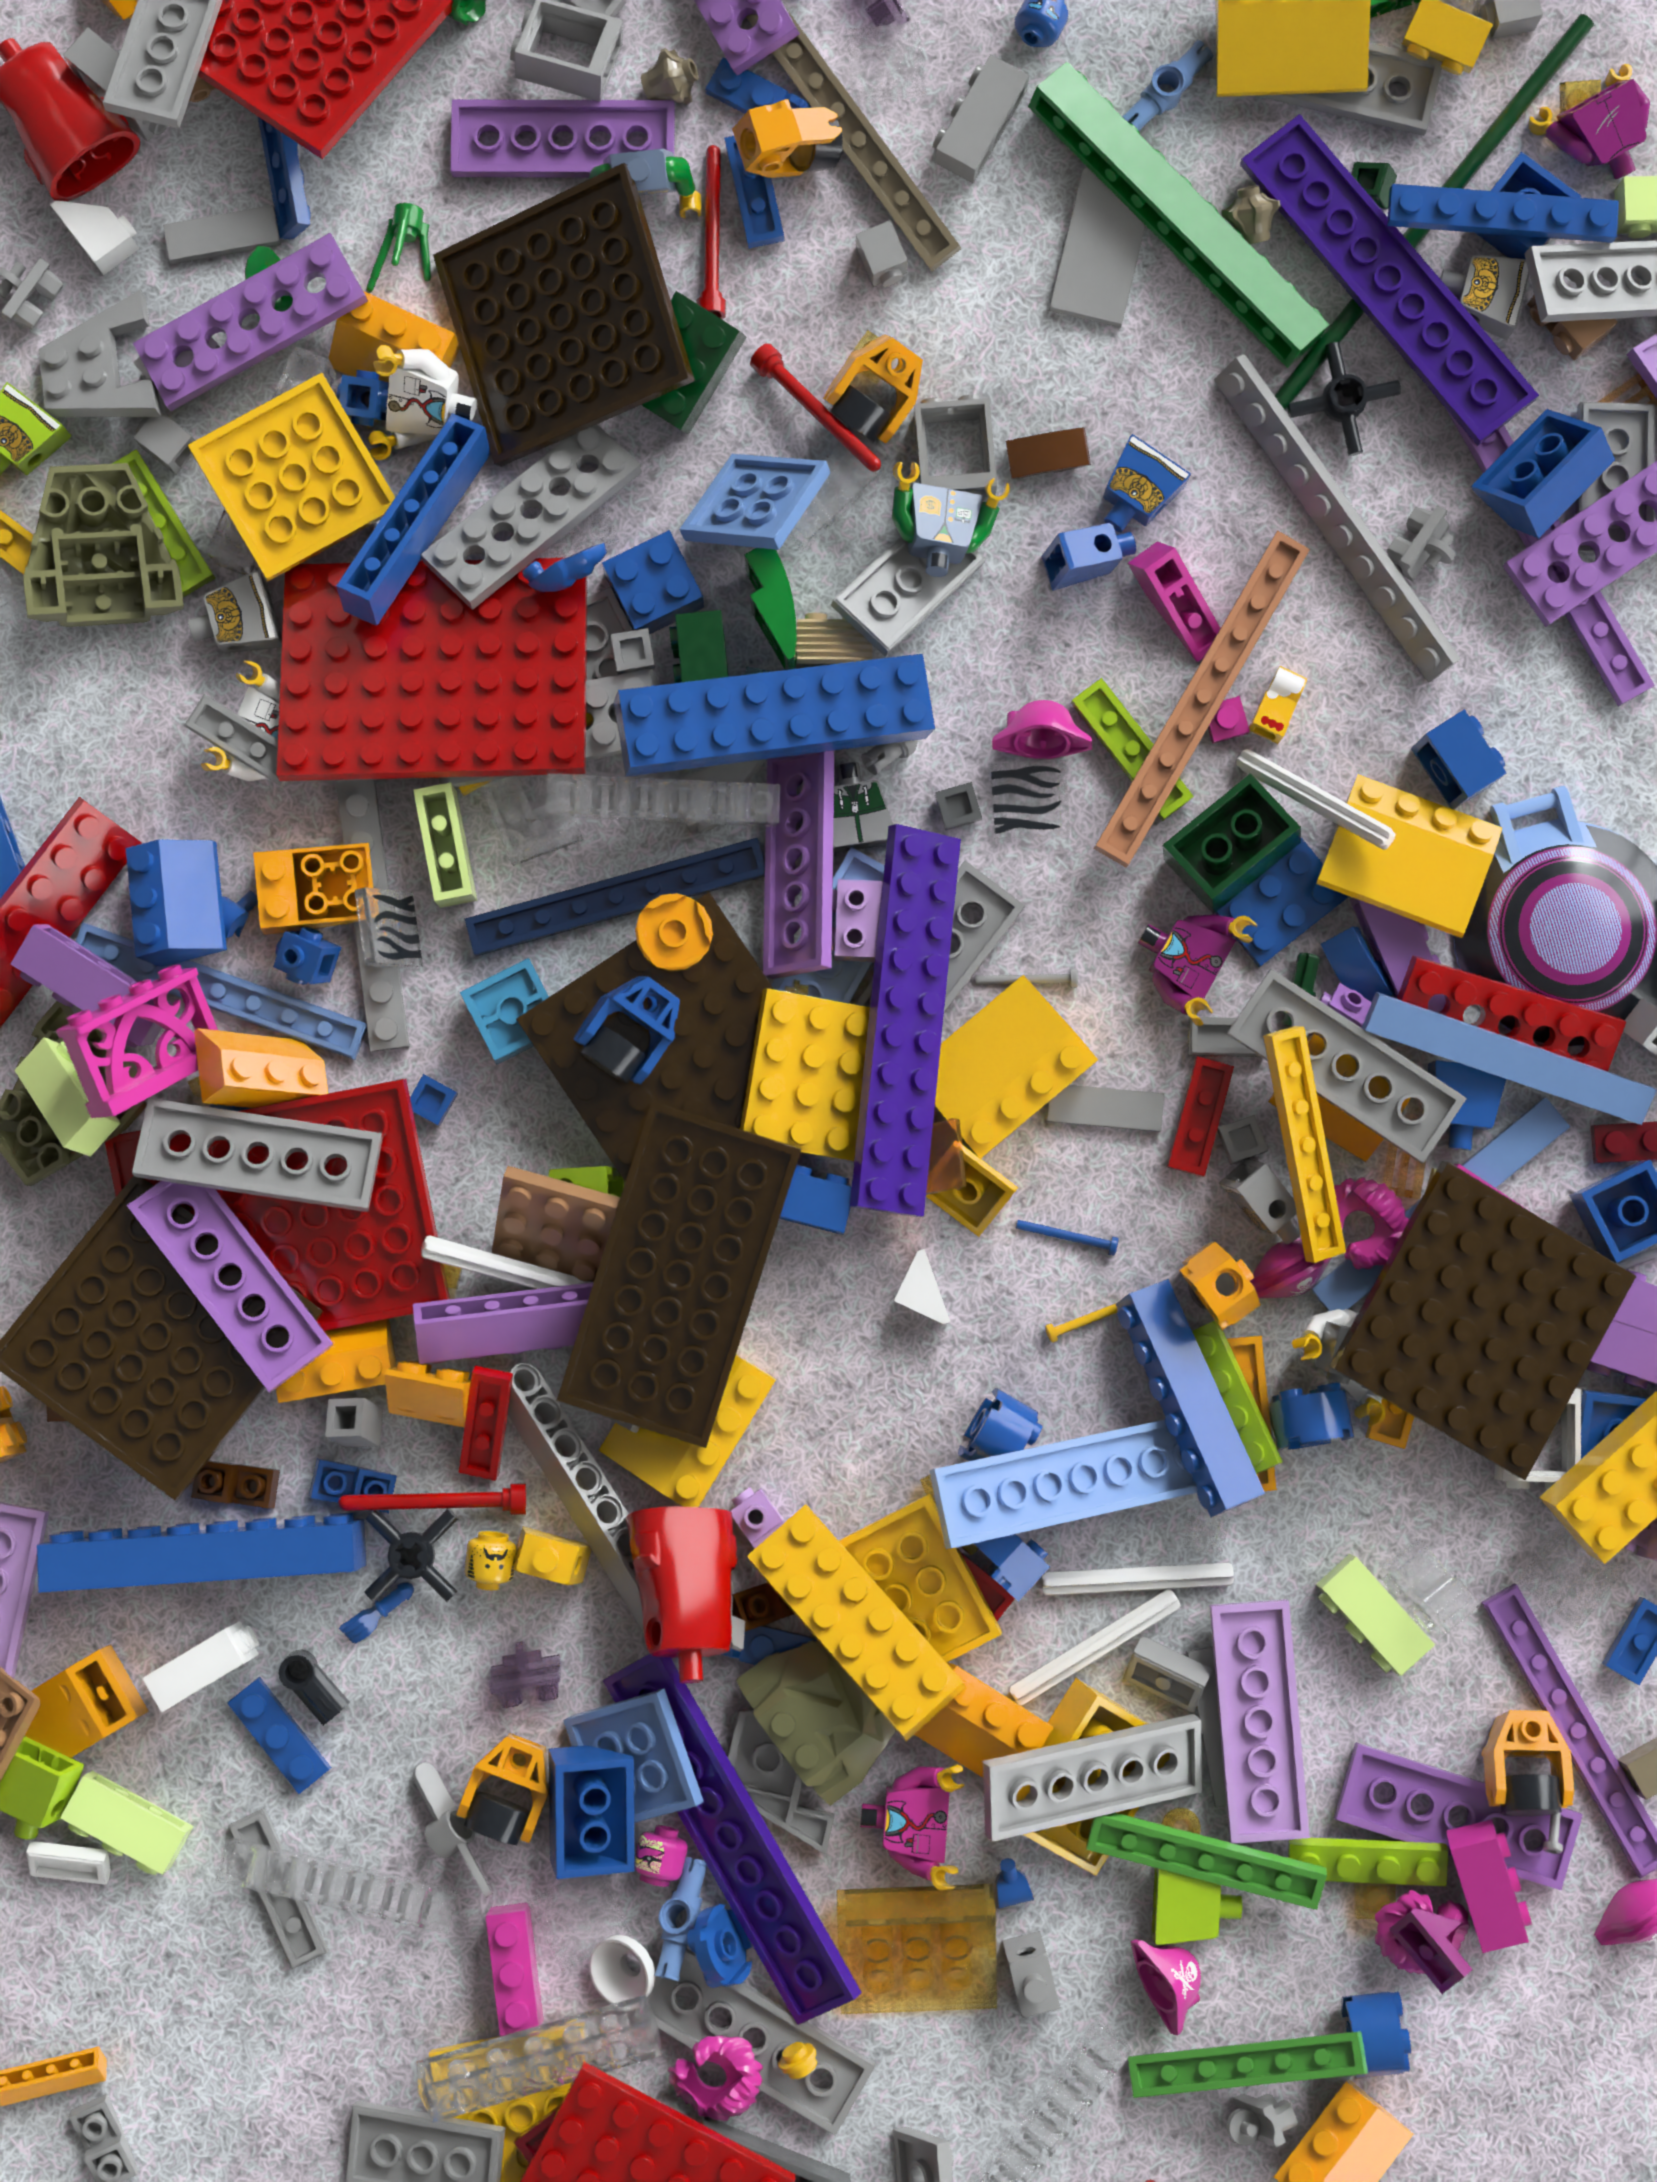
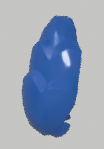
[522,543,607,592]

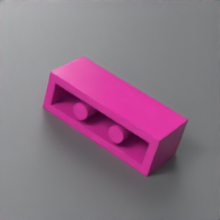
[1446,1819,1532,1953]
[486,1902,544,2036]

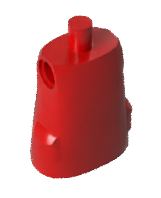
[0,38,140,202]
[626,1507,738,1684]

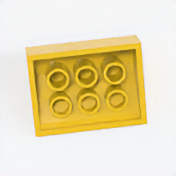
[1215,0,1371,97]
[1316,774,1502,938]
[935,975,1098,1159]
[598,1354,777,1507]
[1016,1678,1170,1876]

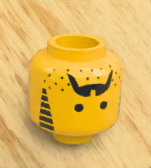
[464,1531,517,1591]

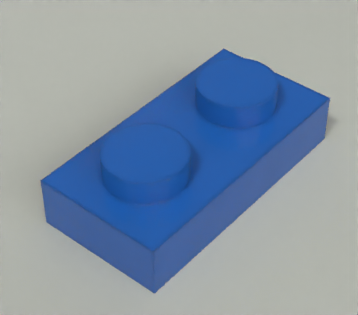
[1602,1597,1657,1686]

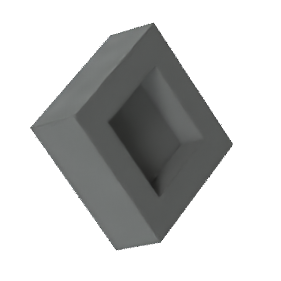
[935,782,982,831]

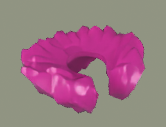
[1334,1177,1410,1270]
[1374,1890,1470,1974]
[668,2035,763,2121]

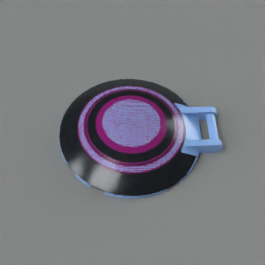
[1453,785,1657,1047]

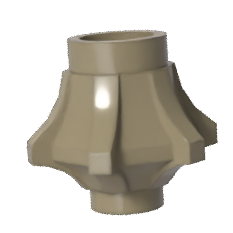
[641,48,699,105]
[1221,186,1280,244]

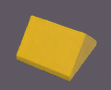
[926,1141,1018,1237]

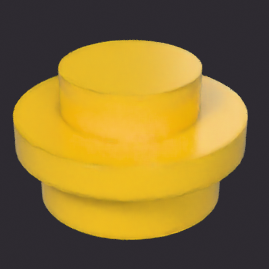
[778,2042,817,2079]

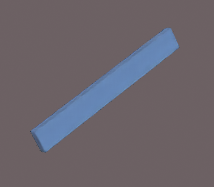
[75,922,367,1060]
[1362,992,1657,1125]
[1311,1097,1570,1311]

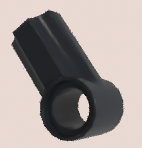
[279,1650,350,1726]

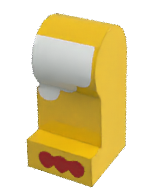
[1249,666,1307,744]

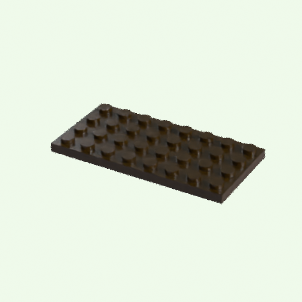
[557,1101,802,1448]

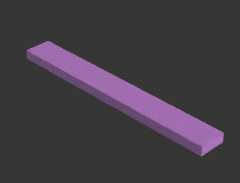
[1481,1583,1657,1878]

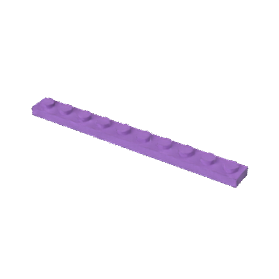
[1446,409,1655,707]

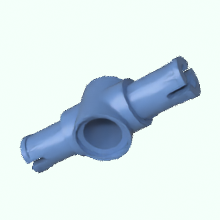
[1122,40,1213,131]
[654,1857,708,1982]

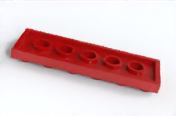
[1397,955,1627,1071]

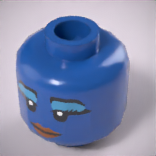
[1014,0,1069,48]

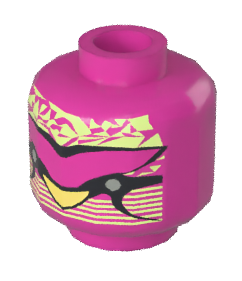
[635,1825,688,1887]

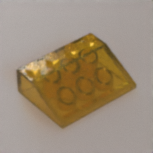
[836,1884,997,2014]

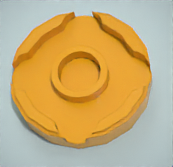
[635,893,713,971]

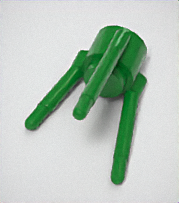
[366,203,431,292]

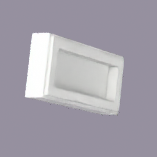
[26,1841,111,1885]

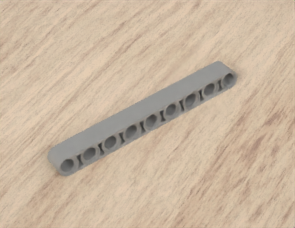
[507,1362,679,1670]

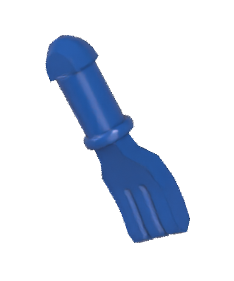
[339,1582,414,1644]

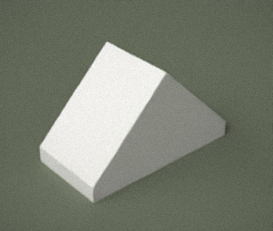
[893,1249,950,1324]

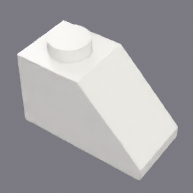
[50,201,139,275]

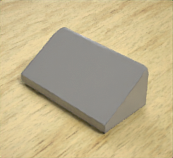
[1123,1636,1212,1713]

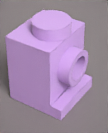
[730,1487,785,1549]

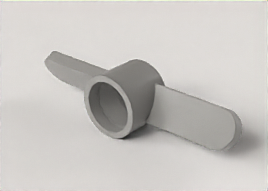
[413,1763,493,1898]

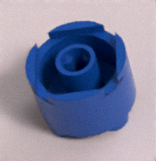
[1269,1383,1354,1450]
[958,1388,1042,1461]
[1341,1991,1411,2079]

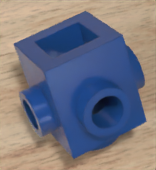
[336,370,389,427]
[273,927,341,985]

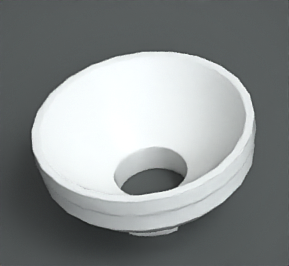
[589,1935,655,2009]

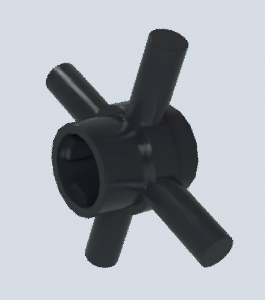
[1287,342,1401,456]
[364,1508,458,1602]

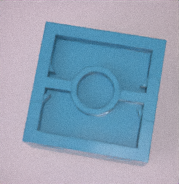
[460,958,549,1065]

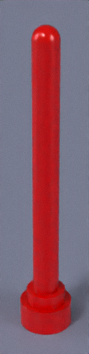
[696,145,726,319]
[750,343,881,472]
[338,1483,526,1515]

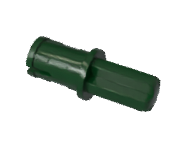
[1281,952,1320,1026]

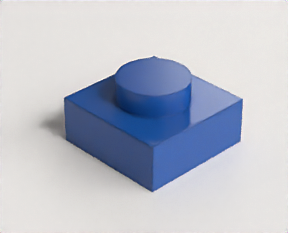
[410,1074,458,1126]

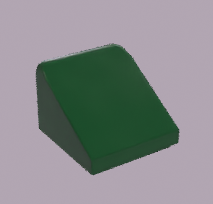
[1351,162,1397,209]

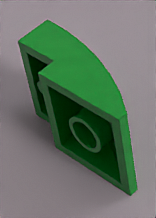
[744,548,797,670]

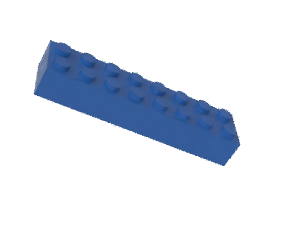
[614,654,935,777]
[37,1512,367,1593]

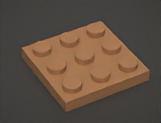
[491,1165,621,1282]

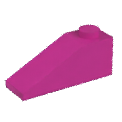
[1127,541,1220,662]

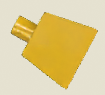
[513,1526,592,1585]

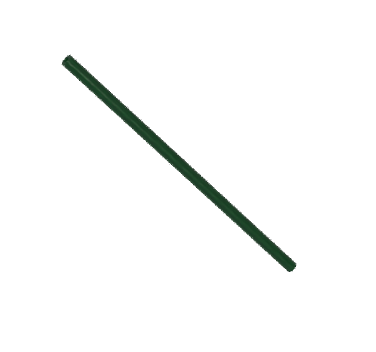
[1274,14,1594,411]

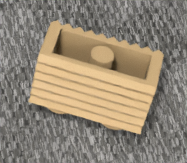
[797,613,873,669]

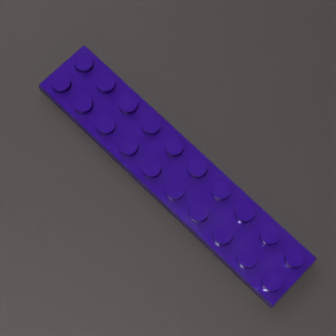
[1240,114,1539,446]
[850,824,961,1217]
[602,1653,862,2025]

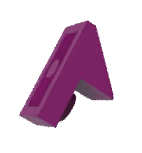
[1389,1908,1473,1994]

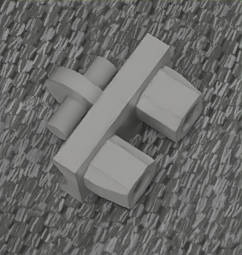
[0,257,63,330]
[1387,505,1456,581]
[1226,2094,1298,2148]

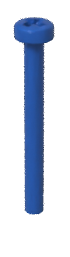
[1016,1219,1119,1256]

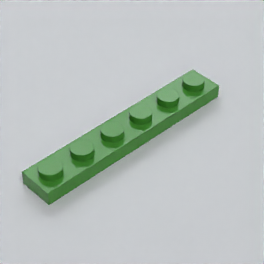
[1086,1813,1327,1910]
[1128,2031,1368,2098]

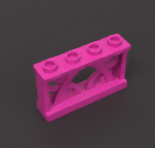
[56,964,218,1118]

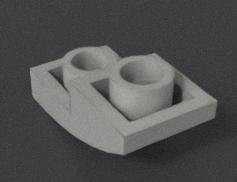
[69,2094,138,2182]

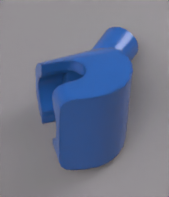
[222,891,258,938]
[995,1858,1034,1909]

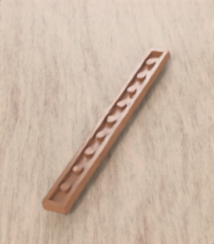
[1093,531,1310,868]

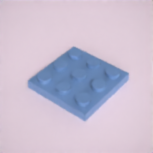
[679,454,831,550]
[563,1689,703,1823]

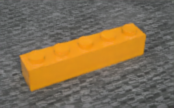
[0,2046,107,2107]

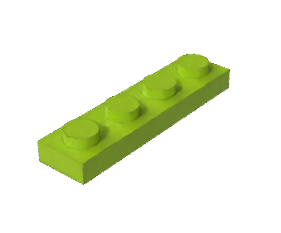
[112,449,216,597]
[1071,677,1194,821]
[1192,1321,1283,1474]
[1288,1837,1448,1887]

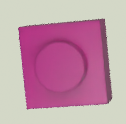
[1208,696,1250,744]

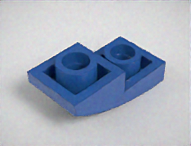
[1320,926,1395,1002]
[308,1458,397,1514]

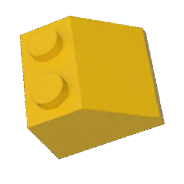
[1402,0,1493,75]

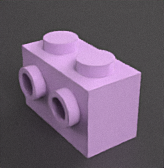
[832,879,883,962]

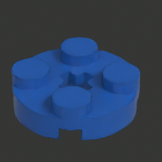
[687,1904,752,1988]

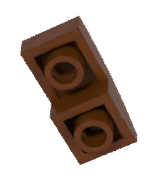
[1006,427,1091,479]
[191,1460,280,1509]
[732,1582,795,1632]

